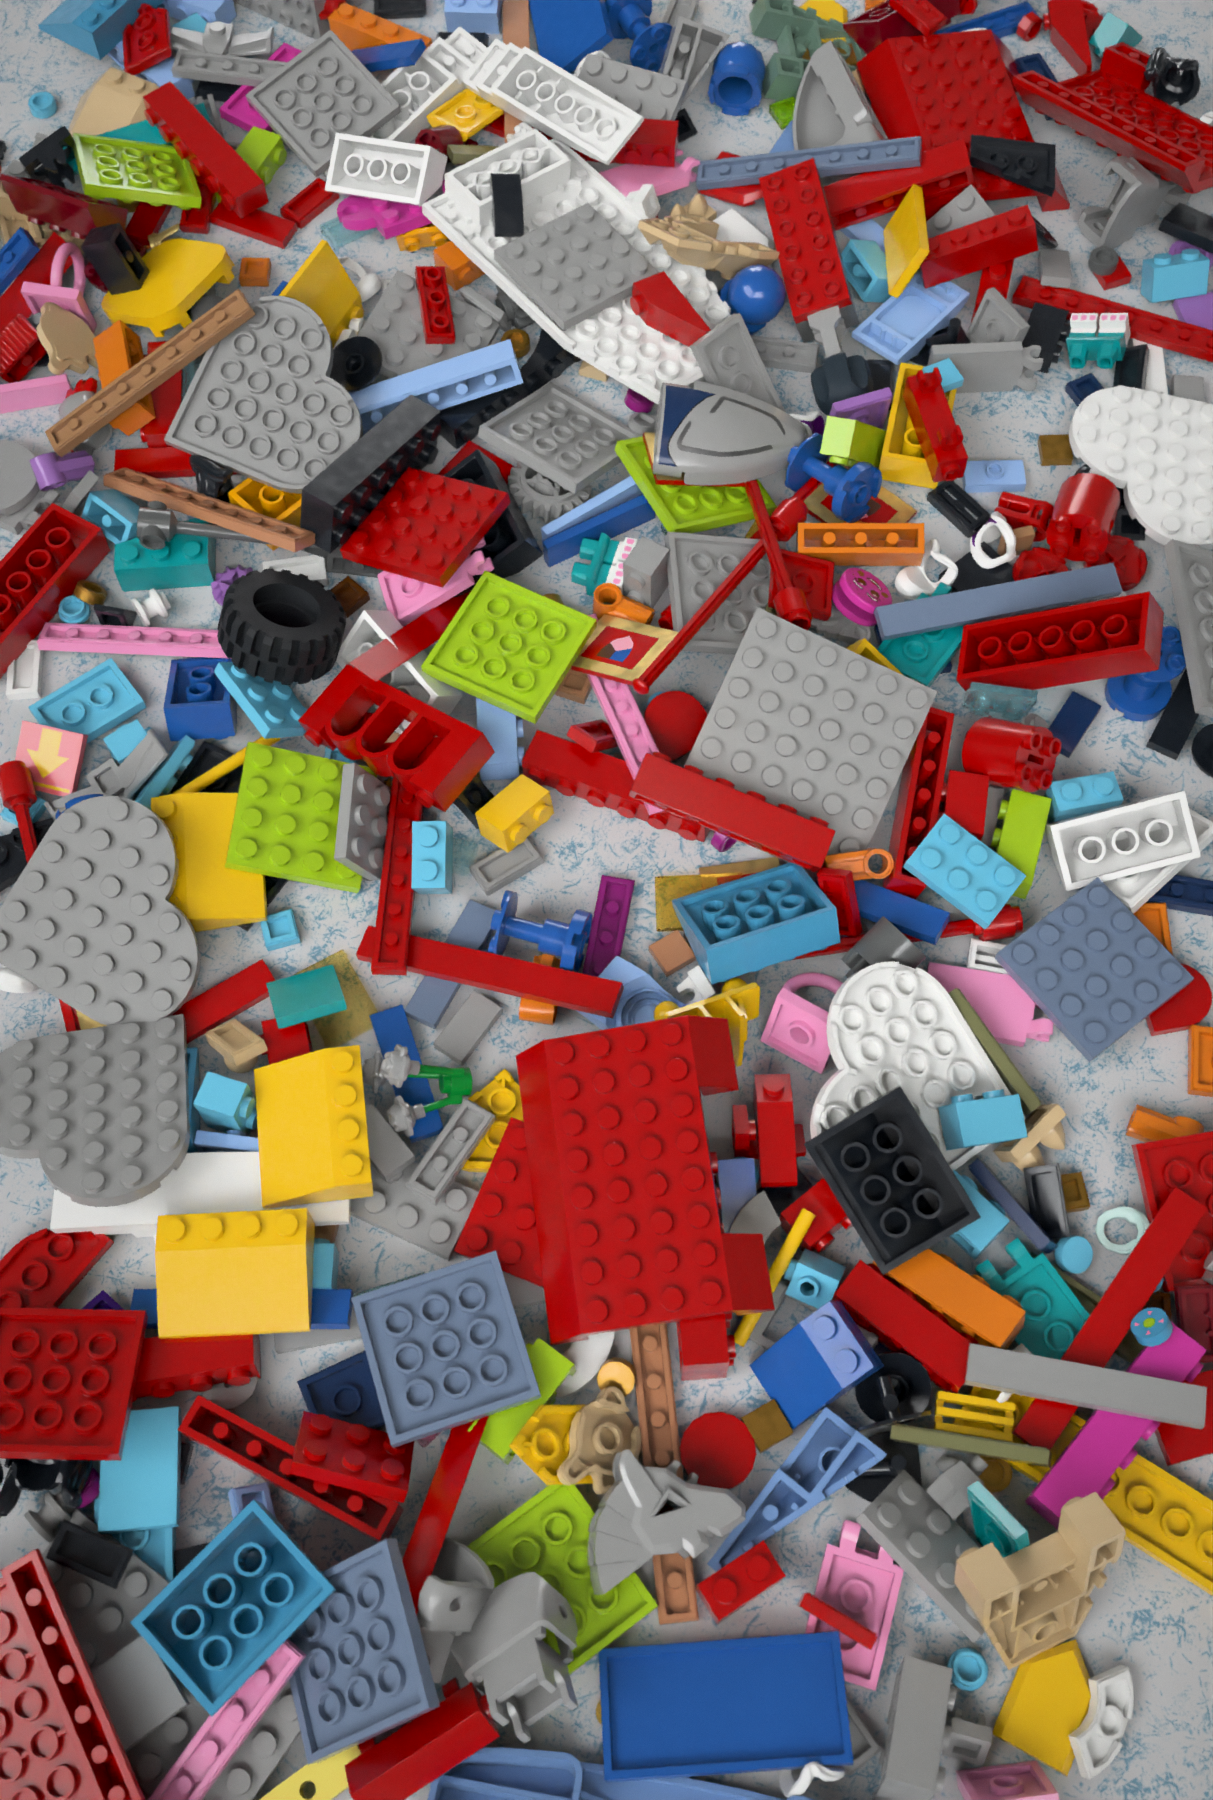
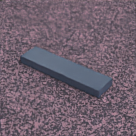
[404,899,495,1029]

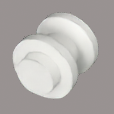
[131,588,171,627]

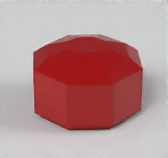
[1016,11,1043,42]

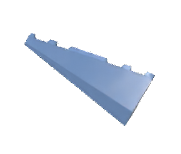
[707,1406,887,1572]

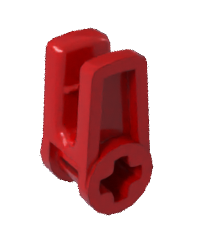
[994,492,1054,542]

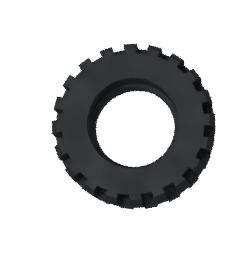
[217,569,346,685]

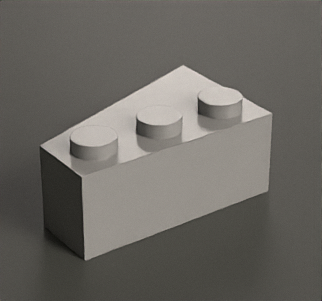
[659,15,730,106]
[872,1655,957,1800]

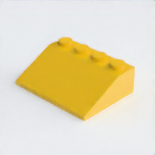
[279,240,364,349]
[151,792,268,932]
[254,1045,374,1209]
[155,1208,315,1339]

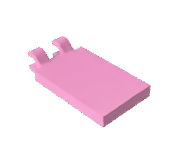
[599,148,700,197]
[377,537,494,626]
[927,962,1054,1047]
[804,1520,904,1691]

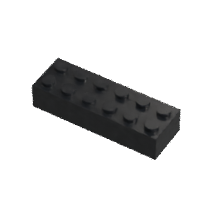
[300,395,441,554]

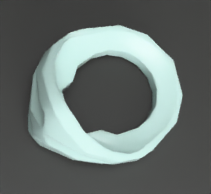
[1095,1207,1150,1254]

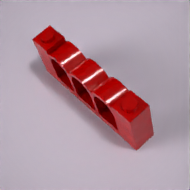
[298,664,495,812]

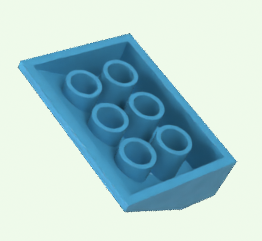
[38,0,165,60]
[672,863,841,984]
[130,1499,336,1717]

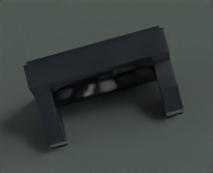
[19,126,75,188]

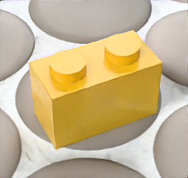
[475,774,554,853]

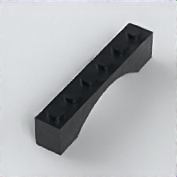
[439,329,582,449]

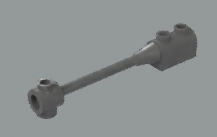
[137,501,384,578]

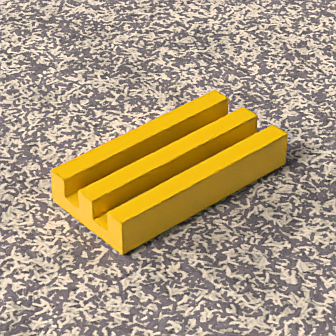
[933,1390,1015,1442]

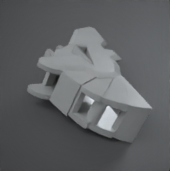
[587,1449,746,1595]

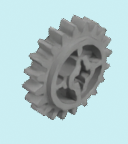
[507,461,592,522]

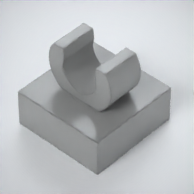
[942,1708,993,1766]

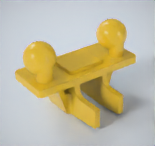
[654,978,760,1067]

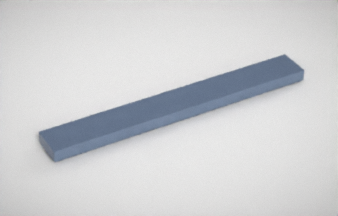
[696,136,922,190]
[874,563,1122,641]

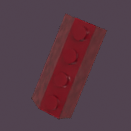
[843,0,961,54]
[0,173,128,240]

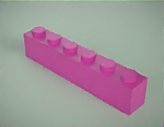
[1024,1322,1207,1530]

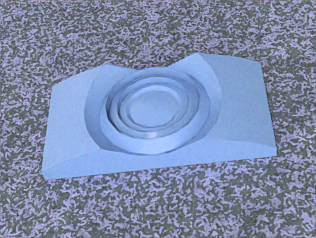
[851,271,970,365]
[576,955,686,1030]

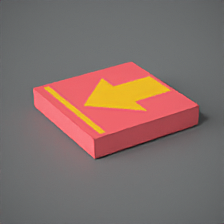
[15,721,88,797]

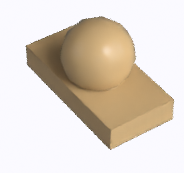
[205,1019,268,1074]

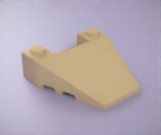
[954,1492,1126,1670]

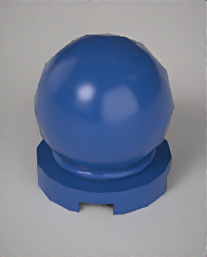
[708,41,766,116]
[717,264,786,335]

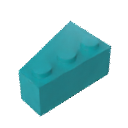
[114,518,216,592]

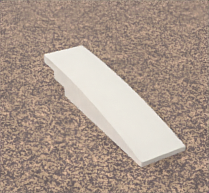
[322,26,488,177]
[462,38,644,165]
[50,1152,351,1238]

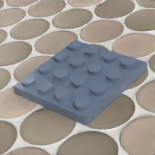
[995,877,1194,1063]
[351,1251,541,1448]
[288,1538,440,1764]

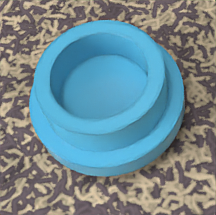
[58,595,91,624]
[947,1647,988,1691]

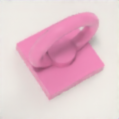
[20,242,97,334]
[760,972,843,1074]
[956,1760,1059,1800]

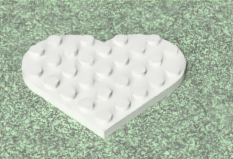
[1069,385,1213,550]
[810,961,1026,1171]

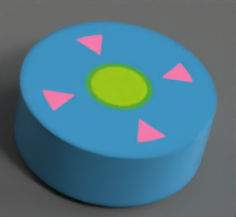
[1131,1307,1173,1347]

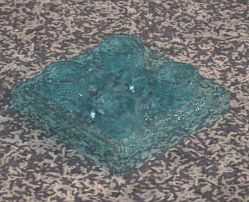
[962,682,1038,720]

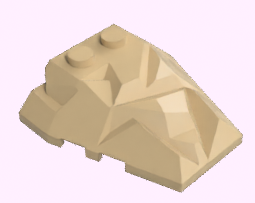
[638,214,780,280]

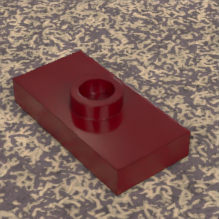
[1174,1284,1213,1363]

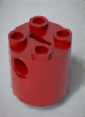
[1046,473,1120,563]
[962,717,1062,792]

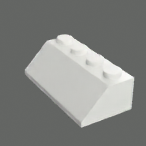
[325,133,447,206]
[336,610,463,735]
[1045,791,1201,891]

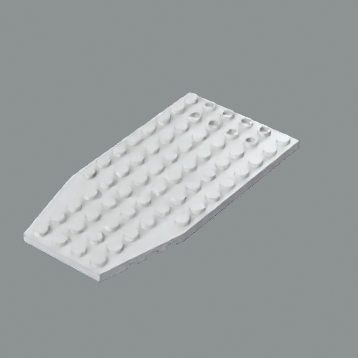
[422,128,731,404]

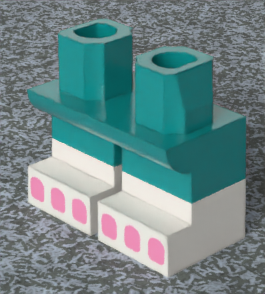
[1066,313,1131,369]
[571,532,638,597]

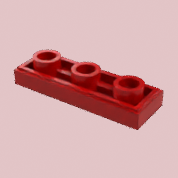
[415,266,456,344]

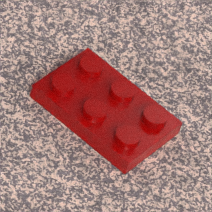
[289,1411,414,1503]

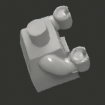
[925,1454,988,1520]

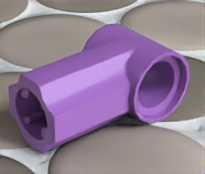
[29,450,95,491]

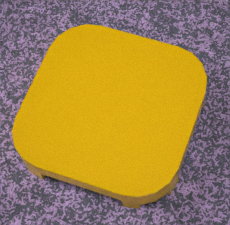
[101,239,235,337]

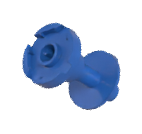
[605,0,673,72]
[785,433,882,523]
[1104,626,1186,721]
[488,890,593,972]

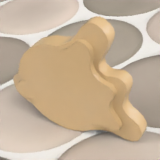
[36,302,99,375]
[557,1386,641,1495]

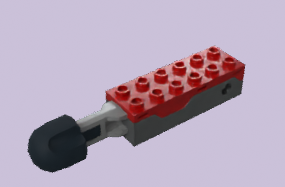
[759,158,873,416]

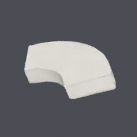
[555,1331,615,1401]
[1068,1664,1134,1779]

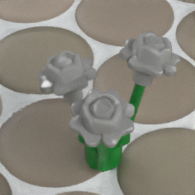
[363,1044,472,1137]

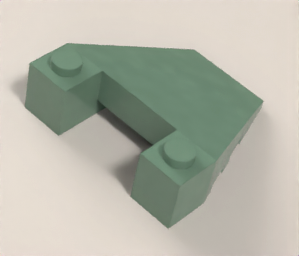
[749,0,866,102]

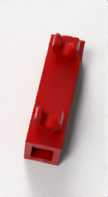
[903,367,968,483]
[344,1677,500,1800]

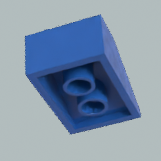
[163,657,237,742]
[749,1301,884,1430]

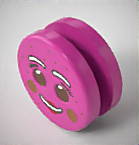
[832,568,892,627]

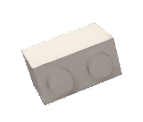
[623,536,670,609]

